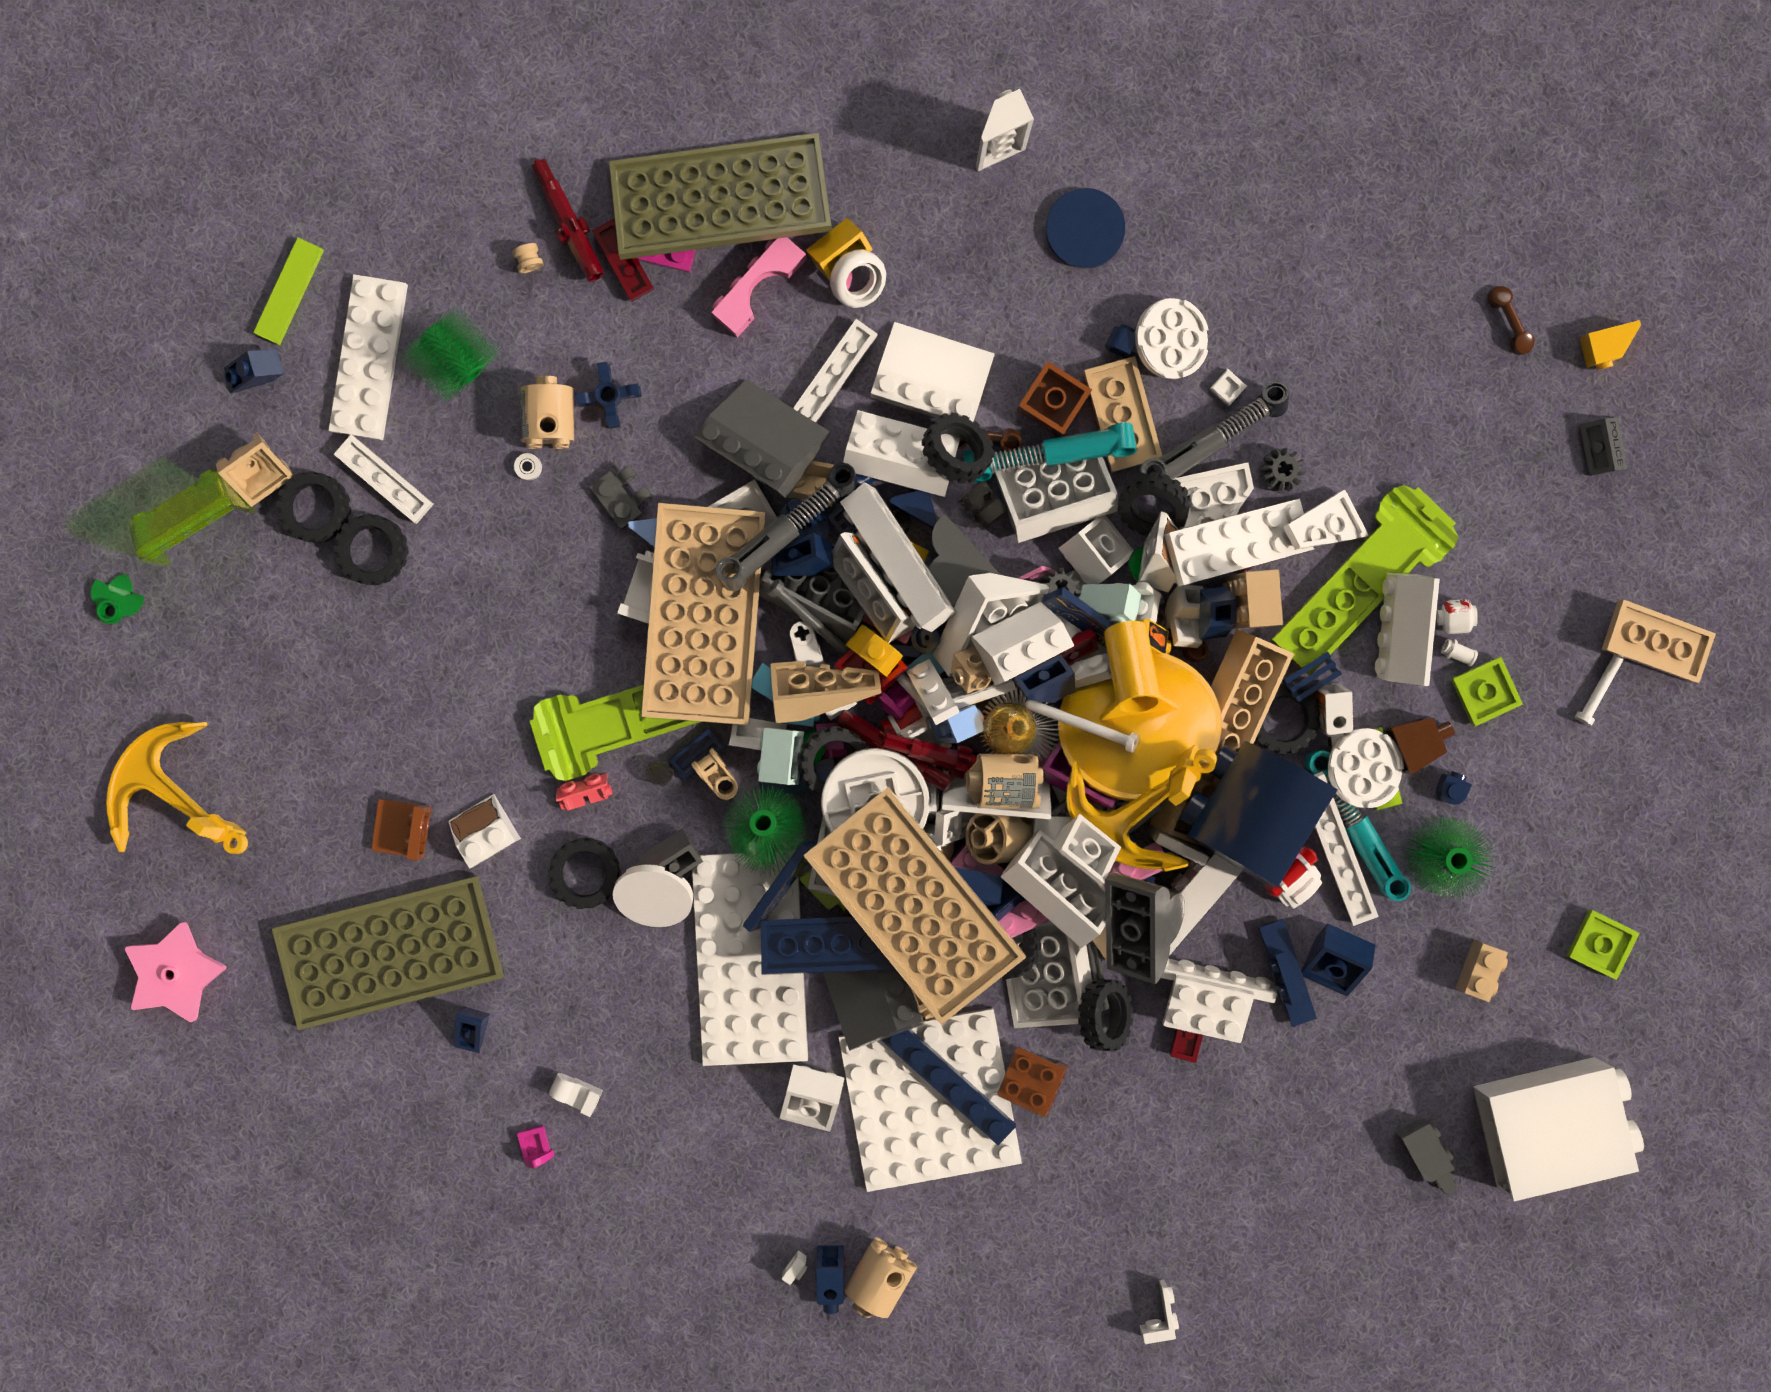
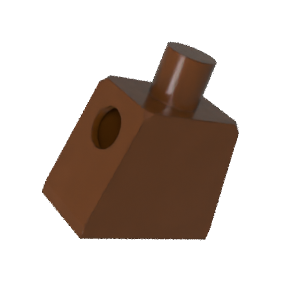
[1385,717,1455,774]

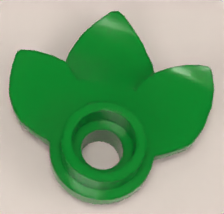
[91,574,144,624]

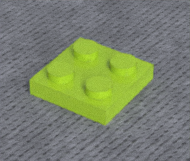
[1451,657,1523,727]
[1566,909,1640,980]

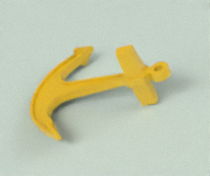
[106,722,248,854]
[1066,744,1217,871]

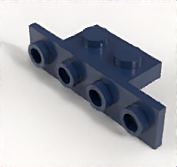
[1258,919,1317,1027]

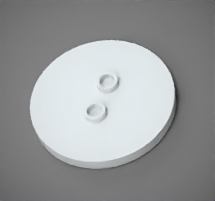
[821,748,930,832]

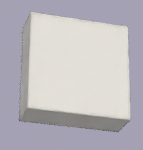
[1209,369,1247,407]

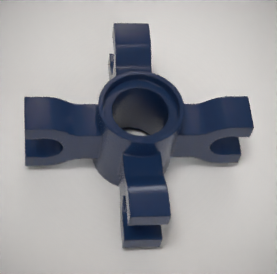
[575,362,642,429]

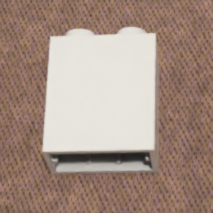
[1473,1057,1644,1201]

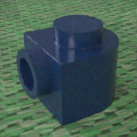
[1105,324,1137,359]
[1436,771,1472,805]

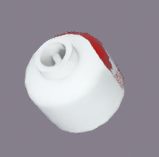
[1436,599,1477,634]

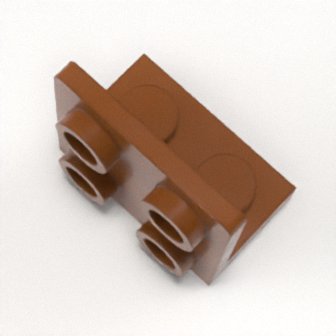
[371,799,432,861]
[997,1047,1069,1117]

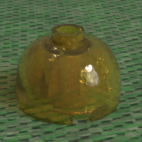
[983,703,1036,754]

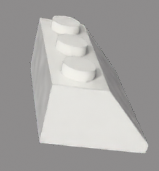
[971,602,1074,686]

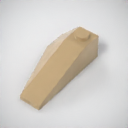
[770,661,881,723]

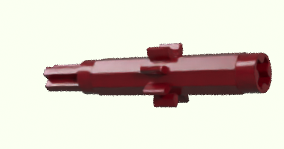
[531,158,605,282]
[836,710,954,792]
[882,732,977,779]

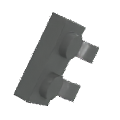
[589,466,653,529]

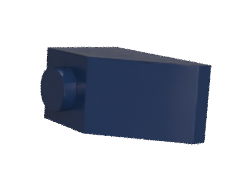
[771,533,834,576]
[1014,654,1076,703]

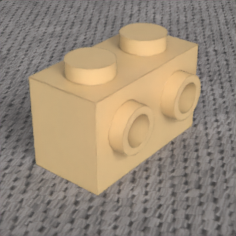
[1456,939,1508,1002]

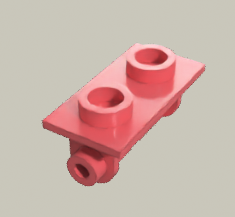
[556,773,613,811]

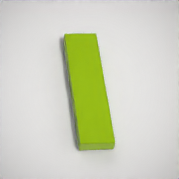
[253,237,324,345]

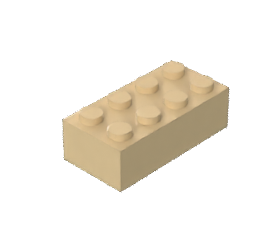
[1222,570,1283,630]

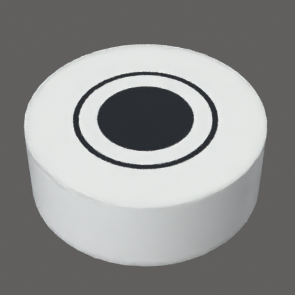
[514,453,542,481]

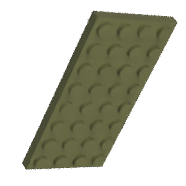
[609,133,832,260]
[272,875,504,1030]

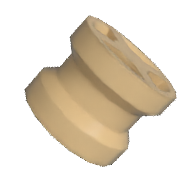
[512,243,544,274]

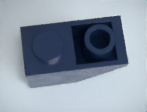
[224,349,284,393]
[1199,586,1237,640]

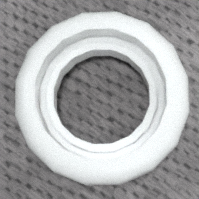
[830,249,886,308]

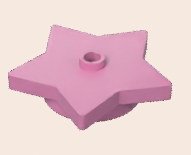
[125,922,227,1022]

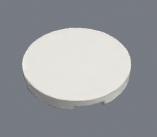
[1135,299,1208,379]
[1328,728,1404,808]
[613,865,693,927]

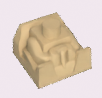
[216,432,294,507]

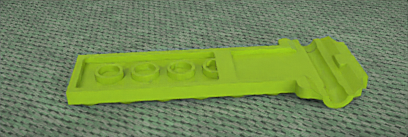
[1270,485,1459,676]
[530,685,702,781]

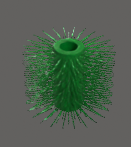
[401,306,499,403]
[724,785,809,877]
[1400,815,1498,901]

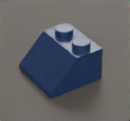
[1301,923,1375,996]

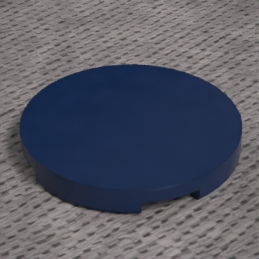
[1046,188,1125,269]

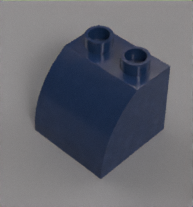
[1180,741,1338,888]

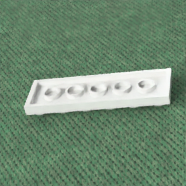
[329,275,408,440]
[1164,499,1314,587]

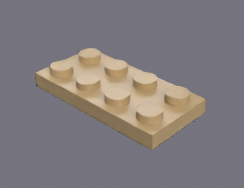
[1083,356,1162,473]
[1601,600,1716,683]

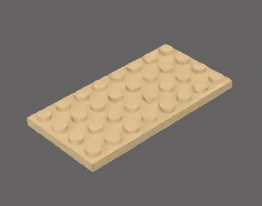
[641,503,765,725]
[803,787,1026,1025]

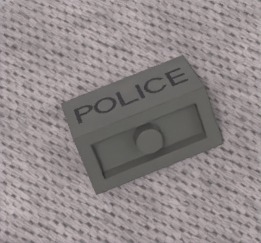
[1580,417,1628,476]

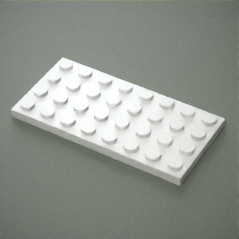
[692,850,808,1066]

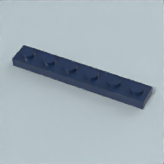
[881,1029,1016,1146]

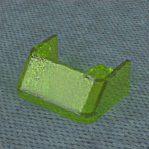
[129,469,256,566]

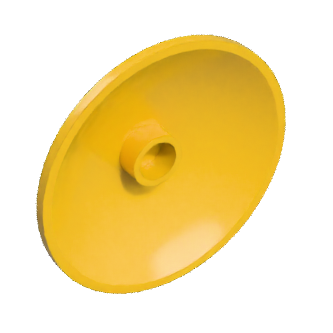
[1058,621,1222,801]

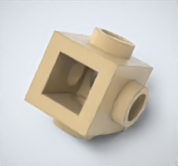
[951,646,991,694]

